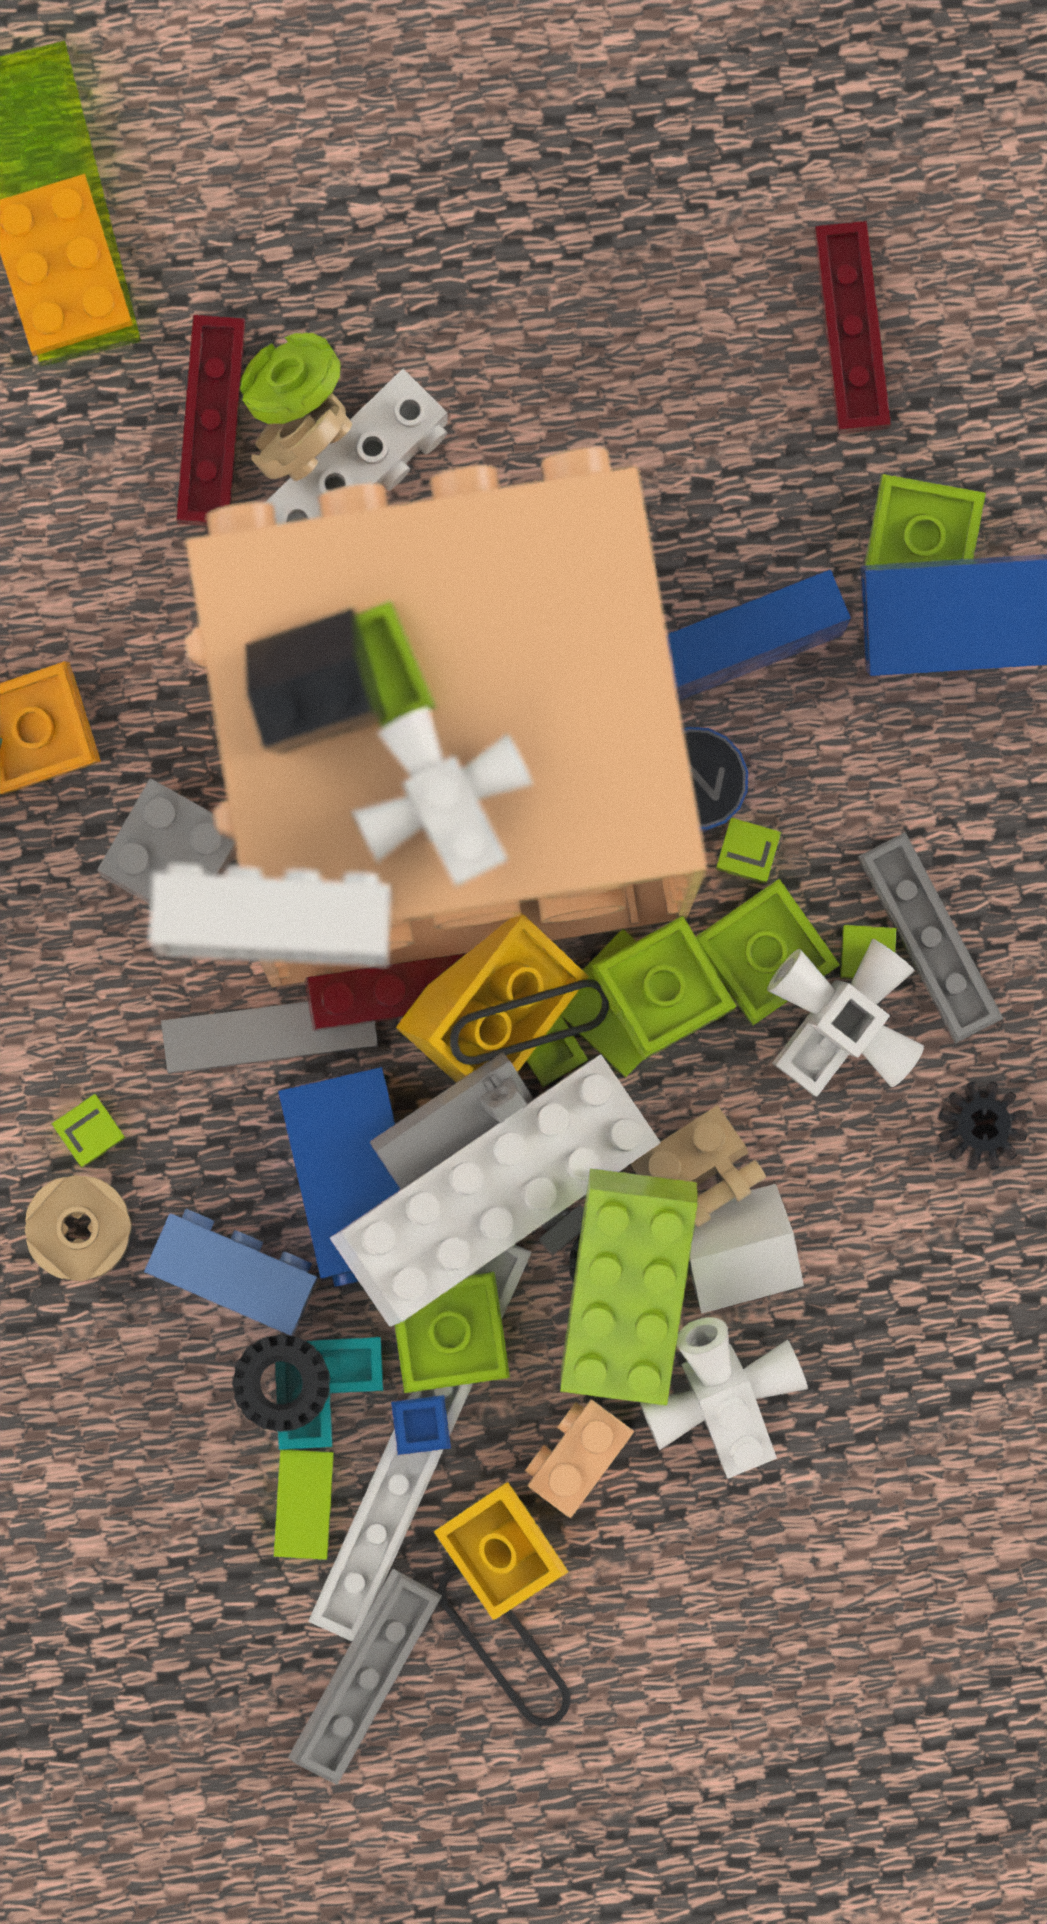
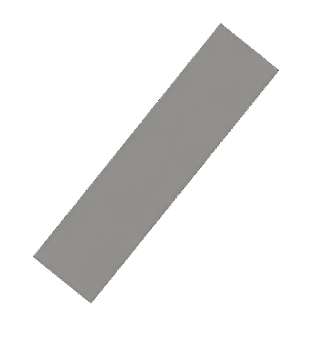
[858,832,1003,1044]
[161,1002,378,1074]
[288,1569,442,1785]

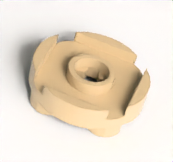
[251,393,352,481]
[25,1175,132,1282]

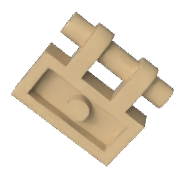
[630,1105,766,1228]

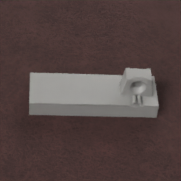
[369,1052,533,1189]

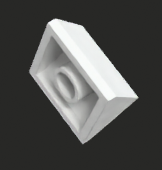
[688,1184,804,1314]

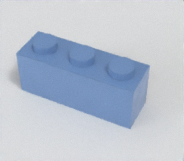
[144,1209,319,1336]

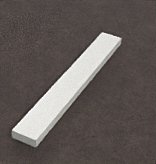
[308,1244,532,1641]

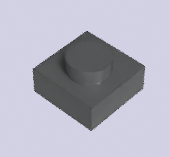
[539,1204,584,1257]

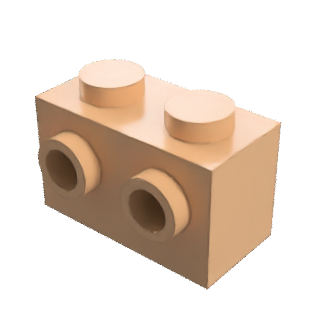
[525,1399,635,1518]

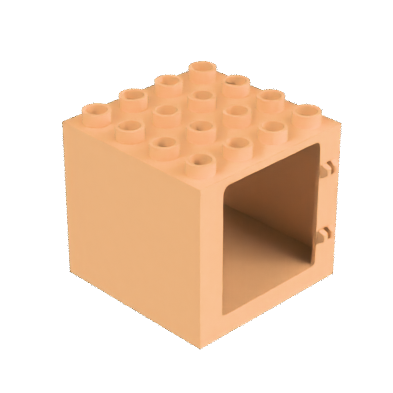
[185,448,707,988]

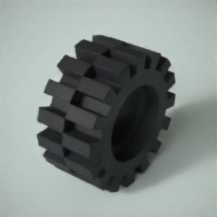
[232,1334,330,1432]

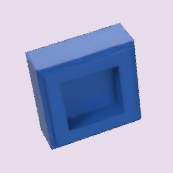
[391,1395,451,1455]

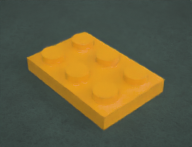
[0,174,133,356]

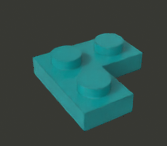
[275,1337,384,1450]

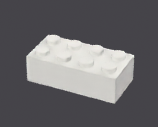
[149,864,392,967]

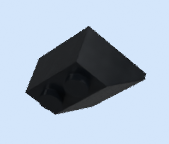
[245,608,388,754]

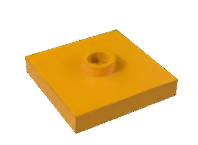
[0,661,101,794]

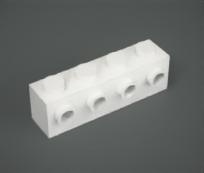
[265,369,448,525]

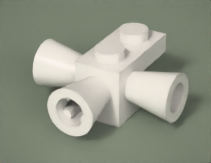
[351,707,533,887]
[767,939,924,1097]
[639,1317,808,1478]

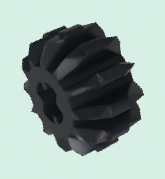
[937,1082,1027,1171]

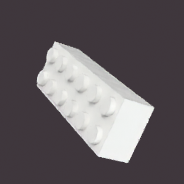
[330,1054,661,1327]

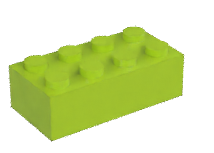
[560,1168,698,1406]

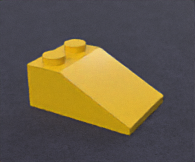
[396,913,589,1083]

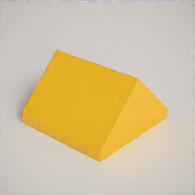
[434,1482,569,1621]

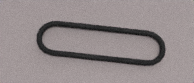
[450,979,609,1065]
[438,1566,570,1726]

